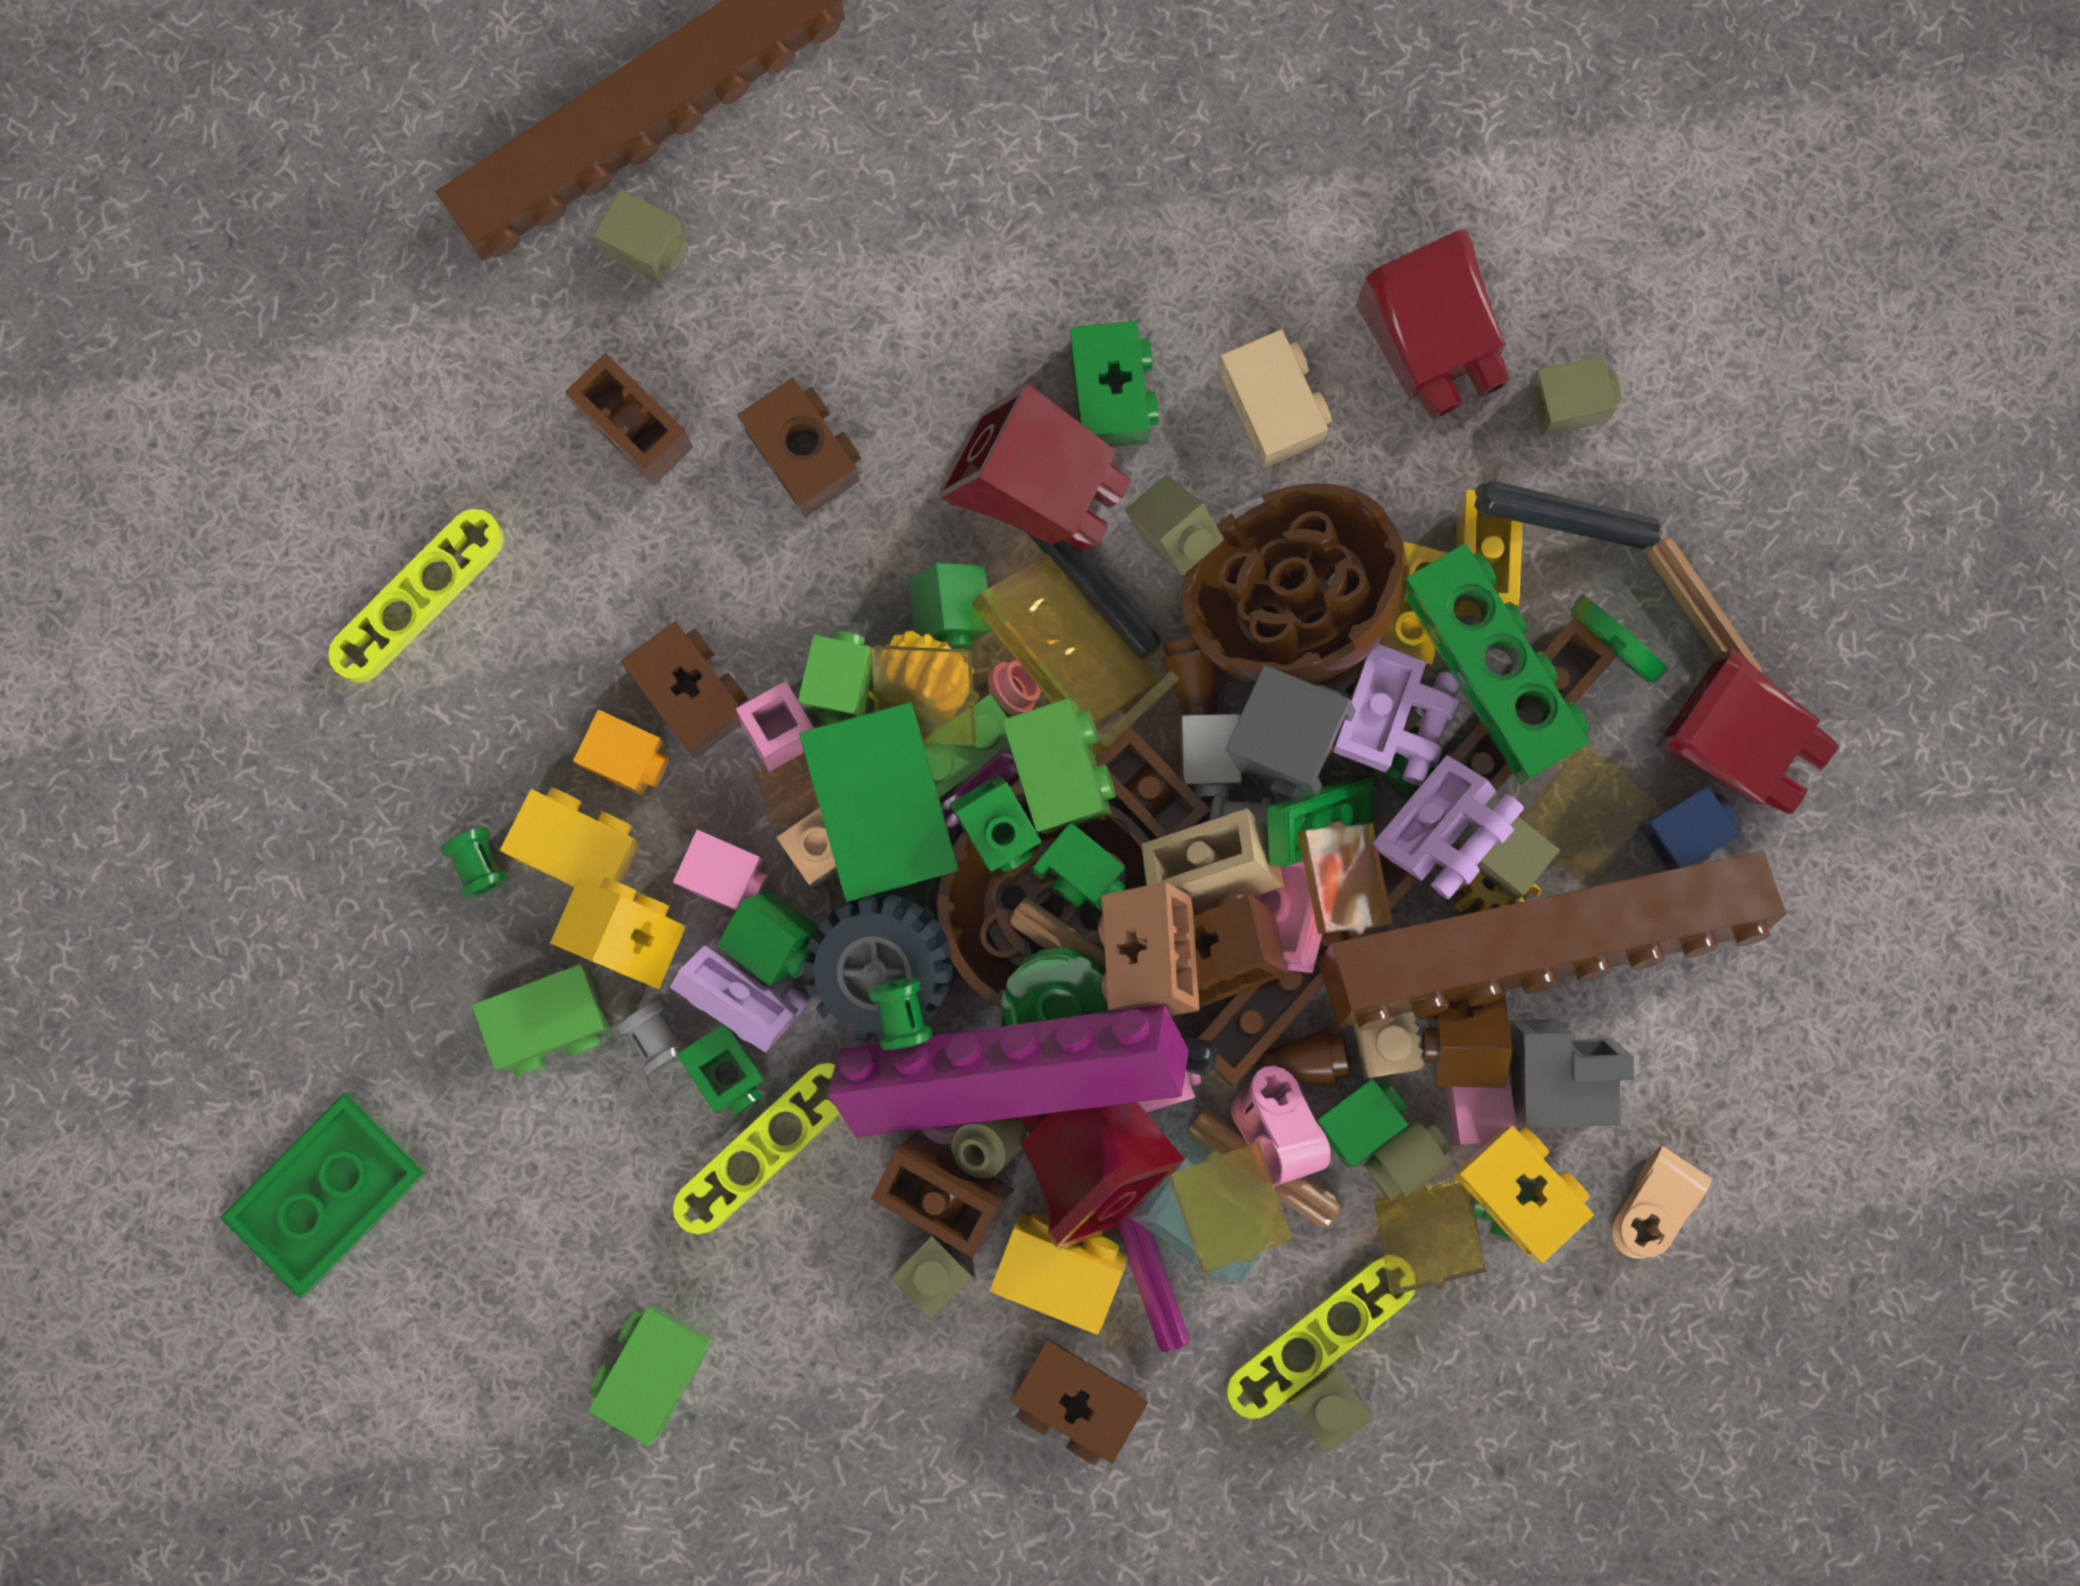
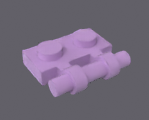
[1331,644,1459,786]
[1373,755,1524,899]
[670,935,811,1053]

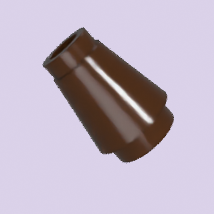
[1161,636,1218,715]
[1264,1028,1351,1085]

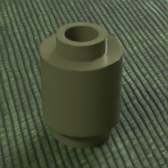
[952,1117,1027,1178]
[1363,1119,1453,1202]

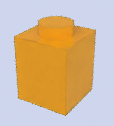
[573,709,669,796]

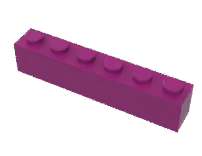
[828,1004,1189,1137]

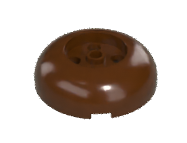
[1182,483,1408,685]
[937,793,1149,1009]

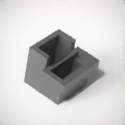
[1225,665,1356,802]
[1511,1019,1634,1128]

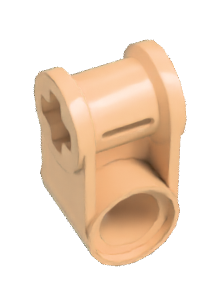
[1611,1145,1712,1259]

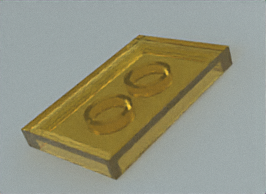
[972,554,1159,725]

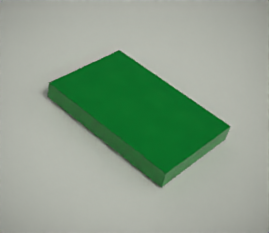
[799,702,959,902]
[219,1092,427,1299]

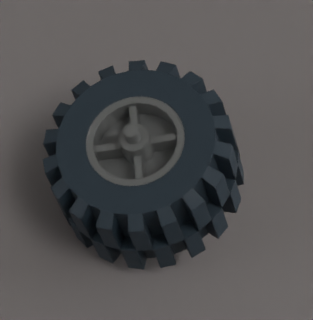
[804,888,958,1042]

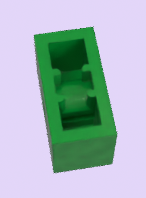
[1070,320,1159,447]

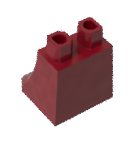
[1356,229,1509,420]
[939,383,1131,552]
[1655,649,1839,815]
[1020,1102,1185,1250]

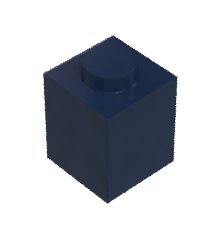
[1639,786,1740,871]

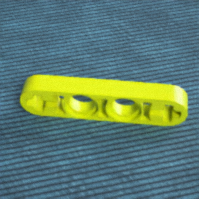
[328,509,504,683]
[673,1063,840,1234]
[1226,1256,1416,1419]

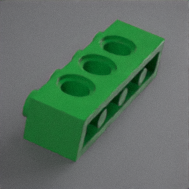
[1404,543,1590,786]

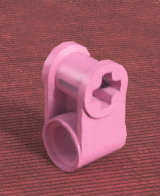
[1231,1066,1331,1187]

